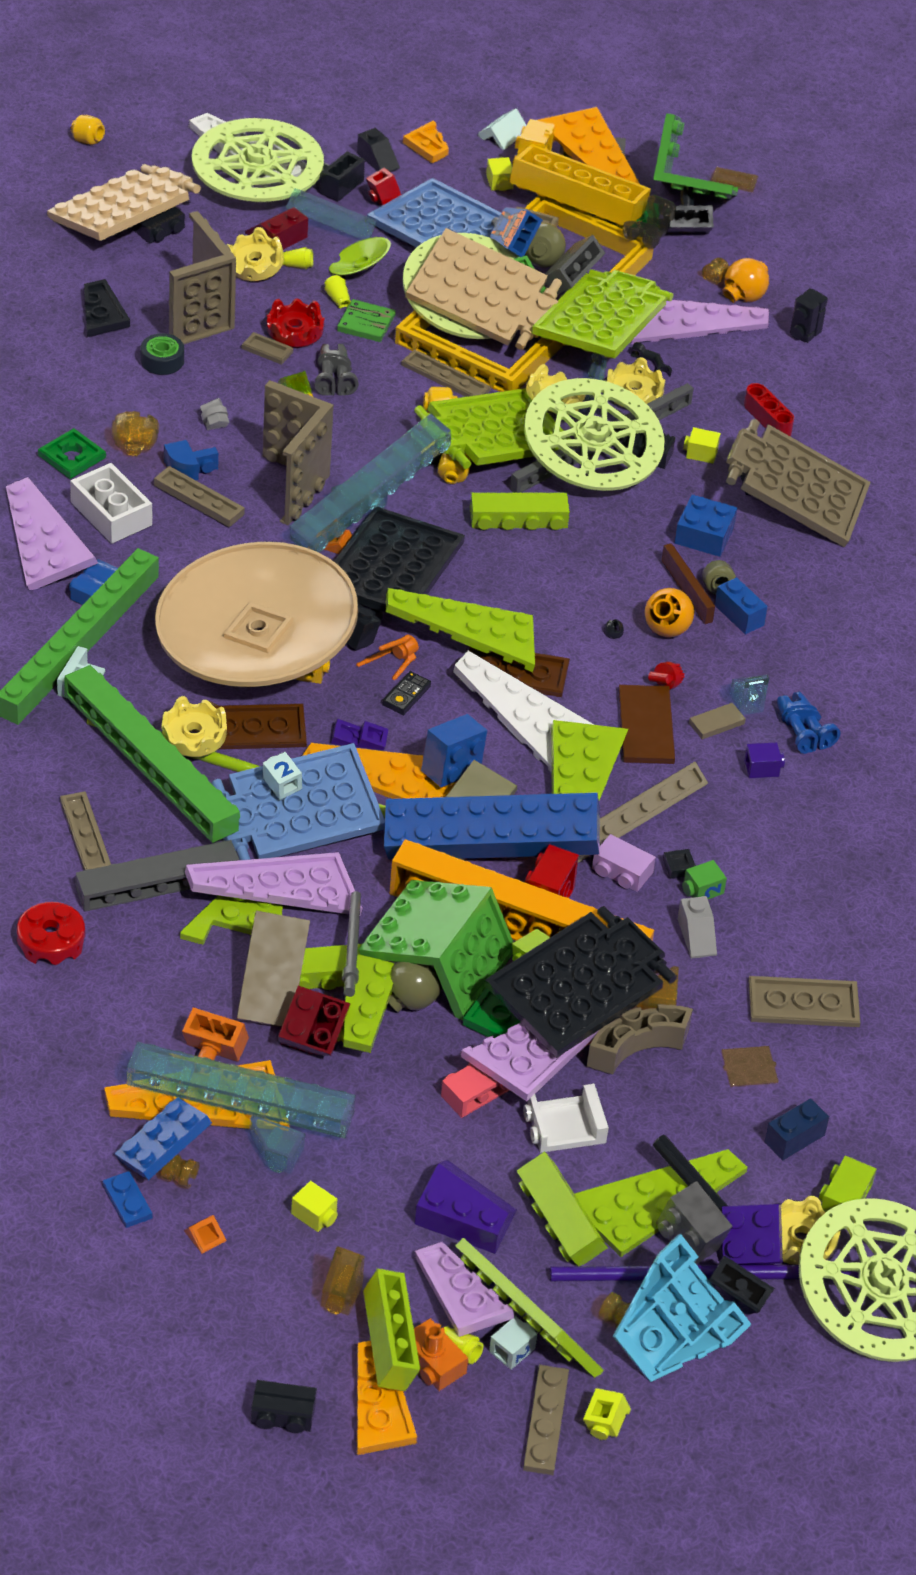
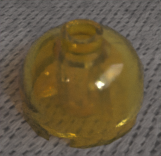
[111,411,159,456]

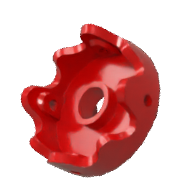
[267,299,324,347]
[17,902,86,965]

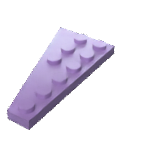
[631,300,769,344]
[6,477,98,590]
[185,852,362,916]
[461,1023,599,1101]

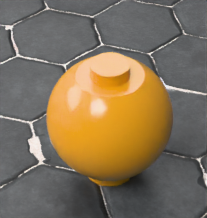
[722,258,769,303]
[645,588,694,637]

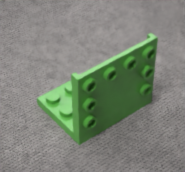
[653,113,739,199]
[358,880,514,1020]

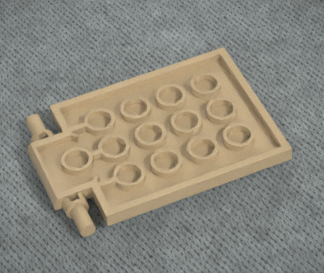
[47,164,201,241]
[405,228,562,350]

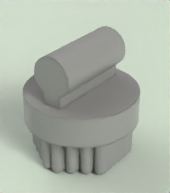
[200,398,229,430]

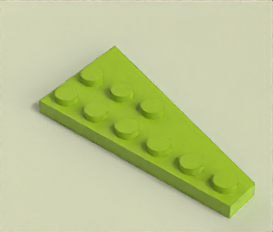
[386,588,535,672]
[551,720,628,800]
[574,1149,748,1257]
[456,1238,604,1378]

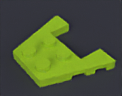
[180,895,282,945]

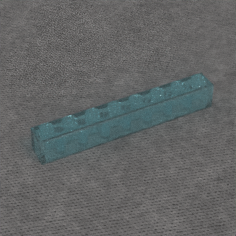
[290,413,451,552]
[127,1042,356,1138]

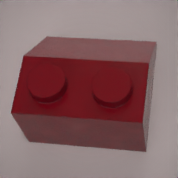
[245,207,308,250]

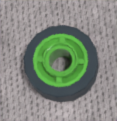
[141,333,184,375]

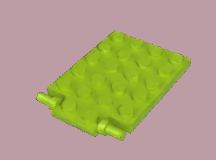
[532,269,673,359]
[414,388,571,469]

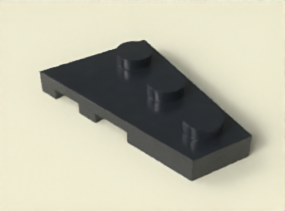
[84,279,130,337]

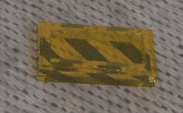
[712,167,758,192]

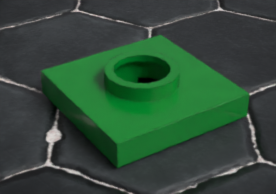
[38,428,106,479]

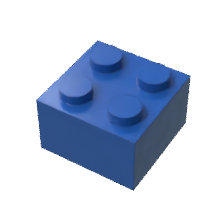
[674,495,737,557]
[421,714,488,787]

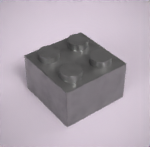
[656,1181,732,1264]

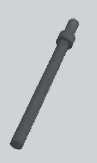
[342,891,361,997]

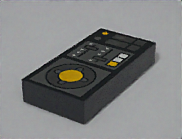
[382,671,431,716]

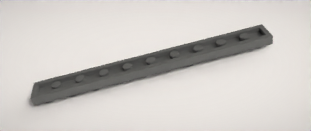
[510,383,694,493]

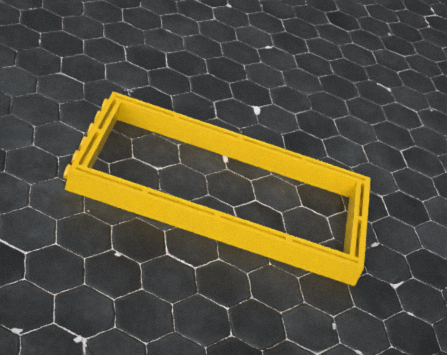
[395,196,654,392]

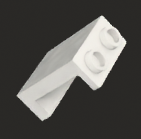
[524,1084,608,1153]

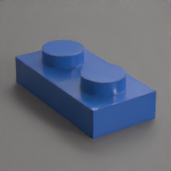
[103,1171,153,1228]

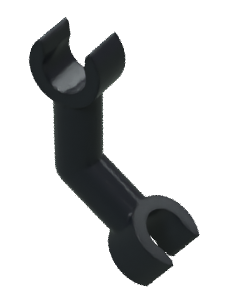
[630,342,672,377]

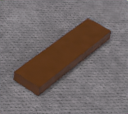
[661,543,715,624]

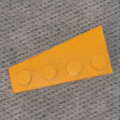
[357,1340,417,1455]

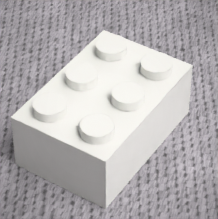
[70,463,152,544]

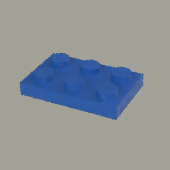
[114,1097,212,1180]

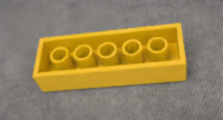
[509,144,651,228]

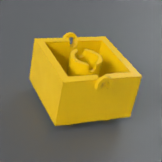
[512,119,555,167]

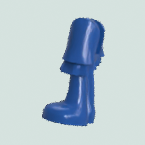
[777,691,841,754]

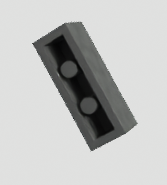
[545,235,605,294]

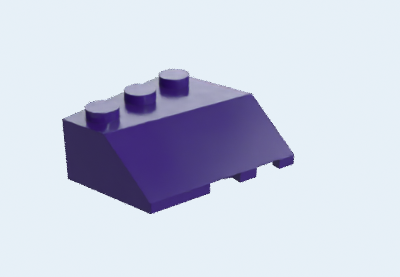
[415,1160,517,1254]

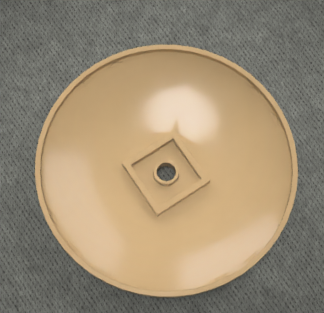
[155,542,358,687]

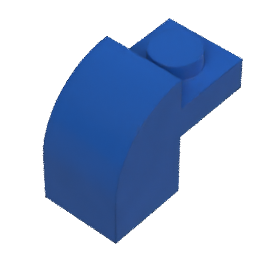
[164,440,219,480]

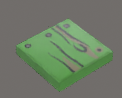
[337,299,396,342]

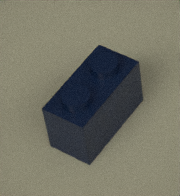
[764,1098,829,1161]

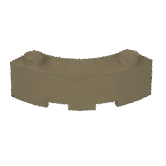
[587,1004,693,1074]

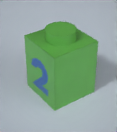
[682,860,727,899]

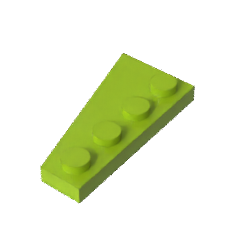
[344,954,395,1053]

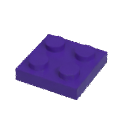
[722,1204,783,1265]

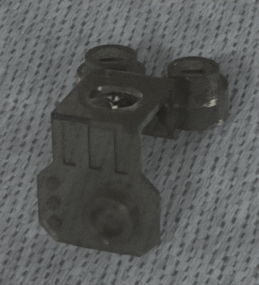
[622,195,676,248]

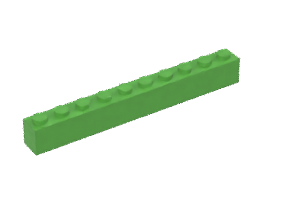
[0,548,159,725]
[64,665,240,843]

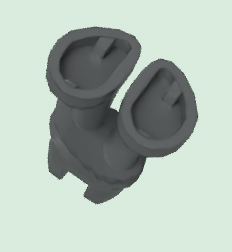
[314,344,359,395]

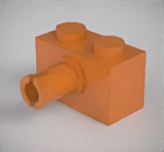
[182,1007,249,1072]
[414,1318,468,1391]

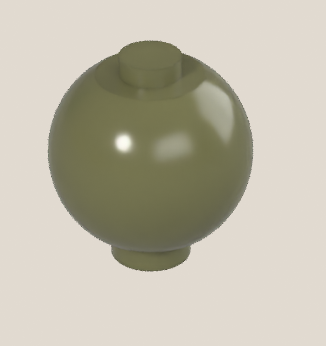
[524,223,566,268]
[388,962,442,1012]

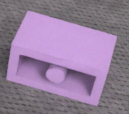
[592,834,656,892]

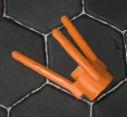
[356,634,419,680]

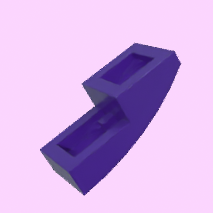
[330,719,388,751]

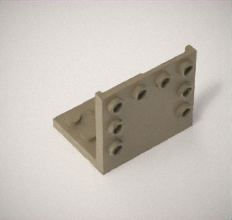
[169,211,236,344]
[263,380,334,526]

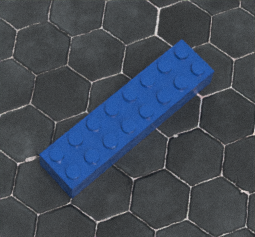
[384,793,600,860]

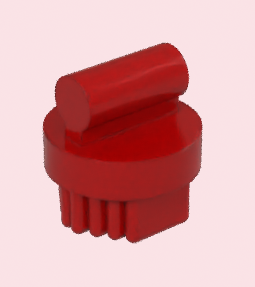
[648,662,685,690]

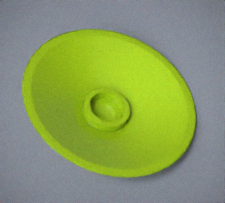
[329,237,391,275]

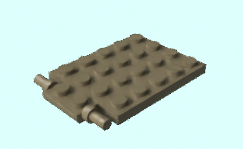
[726,419,871,547]

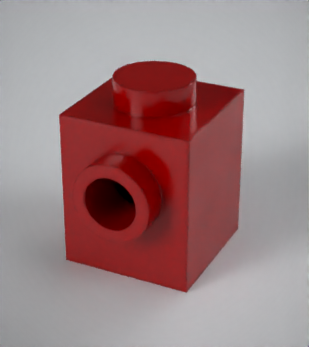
[366,168,401,206]

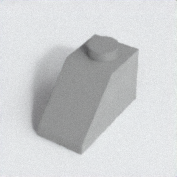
[677,896,717,959]

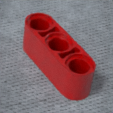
[744,383,794,436]

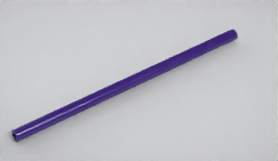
[550,1264,868,1281]

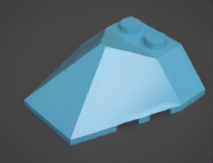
[613,1234,751,1382]

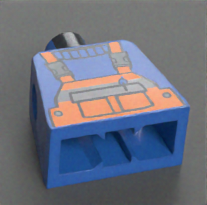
[491,208,543,257]

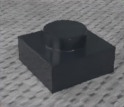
[663,849,696,879]

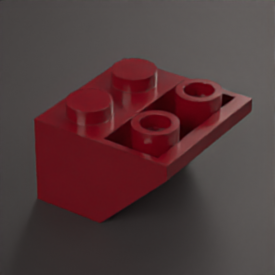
[278,985,351,1056]

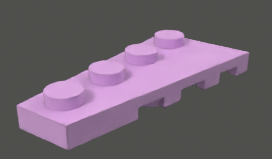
[415,1242,514,1337]

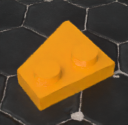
[403,121,449,163]

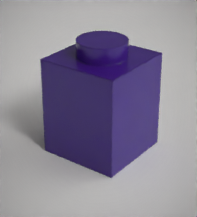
[744,742,785,778]

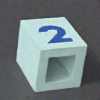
[263,752,302,800]
[489,1316,537,1369]

